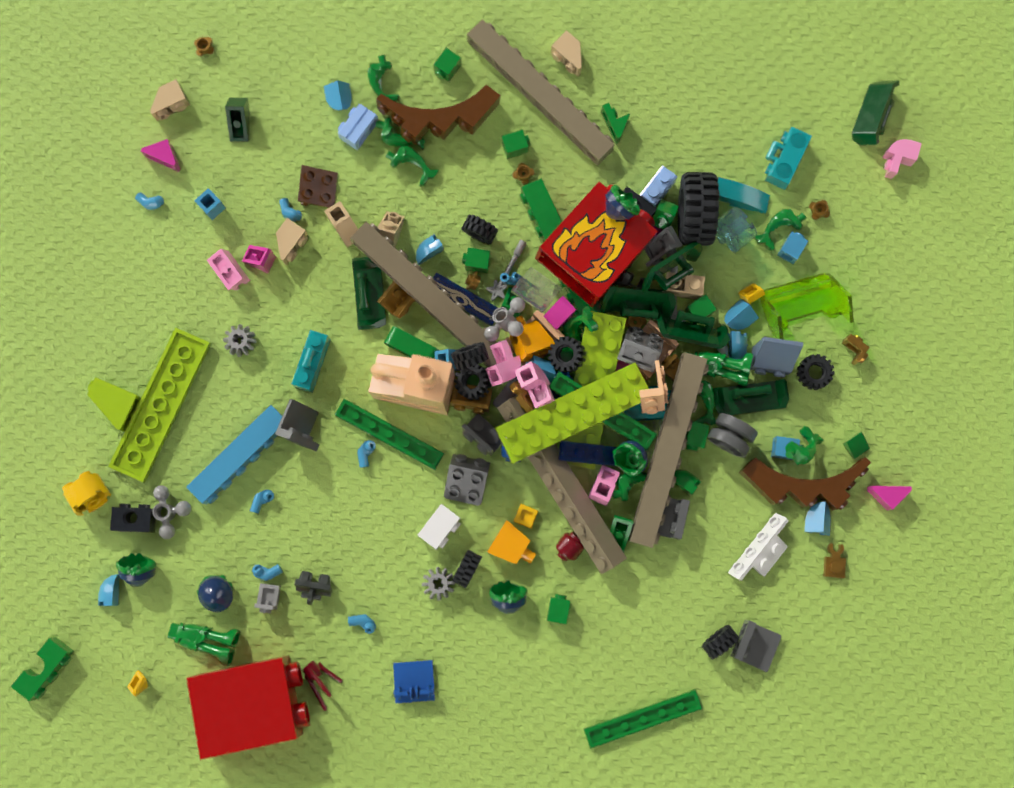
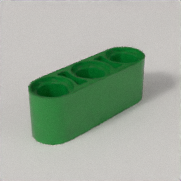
[384,326,439,359]

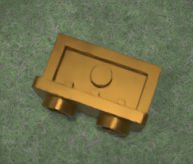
[377,281,415,319]
[450,383,492,414]

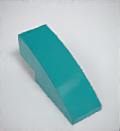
[718,177,770,214]

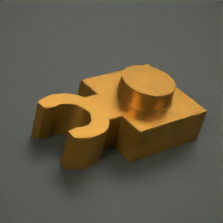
[509,380,536,413]
[823,543,846,578]

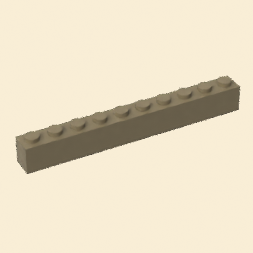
[467,19,614,166]
[350,222,501,367]
[628,352,709,548]
[498,395,627,574]

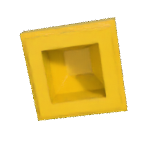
[127,670,148,696]

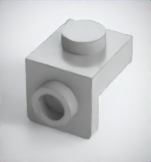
[254,583,281,613]

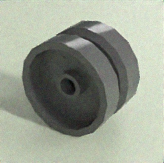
[707,413,758,458]

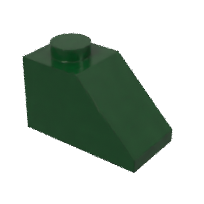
[225,97,250,141]

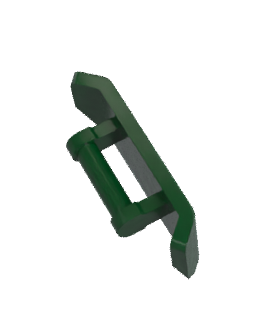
[852,80,899,145]
[641,242,703,293]
[352,257,386,330]
[600,285,676,320]
[657,310,730,349]
[713,379,789,415]

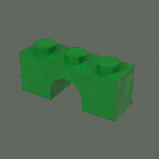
[11,637,74,701]

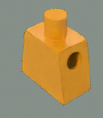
[510,316,555,363]
[487,520,536,564]

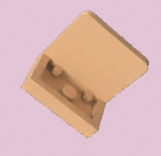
[639,360,668,414]

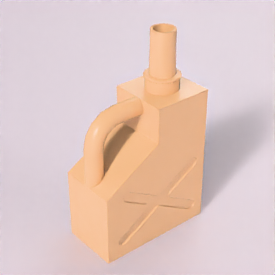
[368,354,456,415]

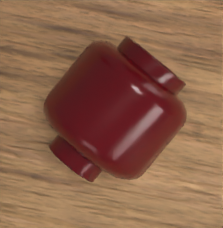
[556,531,585,561]

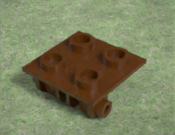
[298,165,338,208]

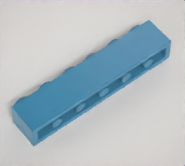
[186,405,283,505]

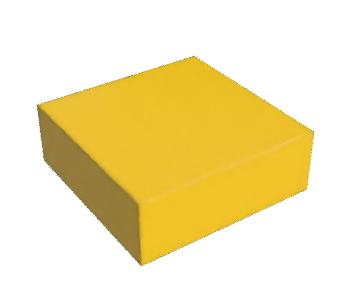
[738,283,765,304]
[513,504,538,529]

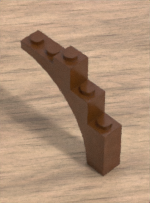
[376,85,501,145]
[739,457,871,511]

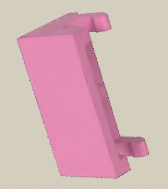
[207,249,250,290]

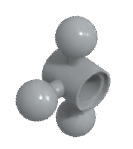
[484,297,525,341]
[153,485,191,539]

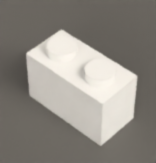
[418,504,461,550]

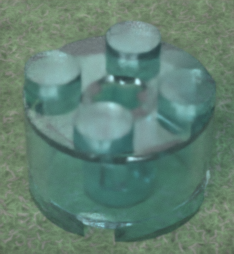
[716,207,757,253]

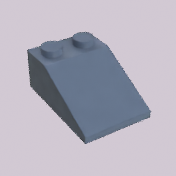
[750,337,803,377]

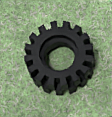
[461,214,498,245]
[548,336,586,372]
[451,342,489,370]
[797,354,835,390]
[454,364,492,400]
[452,550,482,588]
[701,624,740,660]

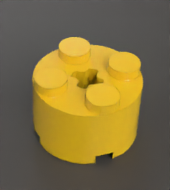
[62,471,111,516]

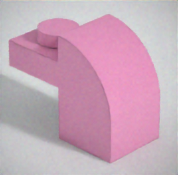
[882,139,922,179]
[486,340,521,387]
[515,362,555,409]
[588,465,620,506]

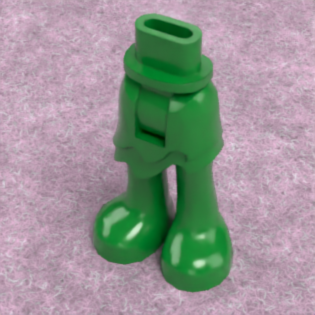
[686,351,753,387]
[167,623,240,667]

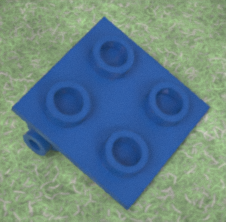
[393,660,435,703]

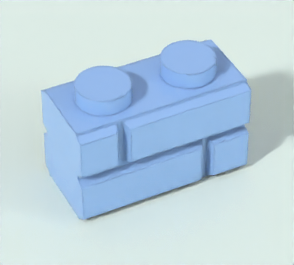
[338,104,379,150]
[640,166,677,207]

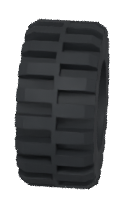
[678,172,719,246]

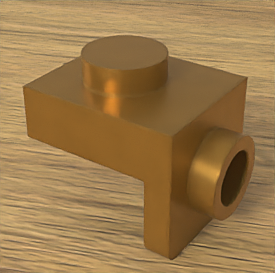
[842,334,870,365]
[661,354,680,382]

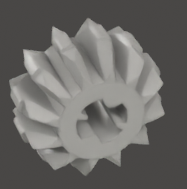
[223,324,257,357]
[422,567,455,601]

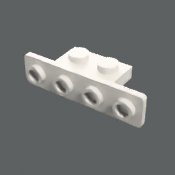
[728,513,789,581]

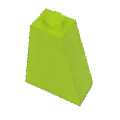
[87,377,141,432]

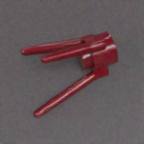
[302,660,343,711]

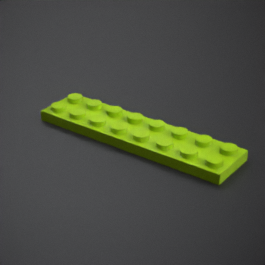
[559,311,626,469]
[108,328,211,483]
[495,362,649,464]

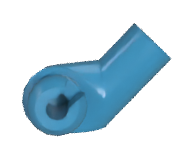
[135,192,164,210]
[279,198,302,222]
[500,272,522,286]
[357,440,376,468]
[250,490,274,514]
[252,564,283,581]
[348,614,376,634]

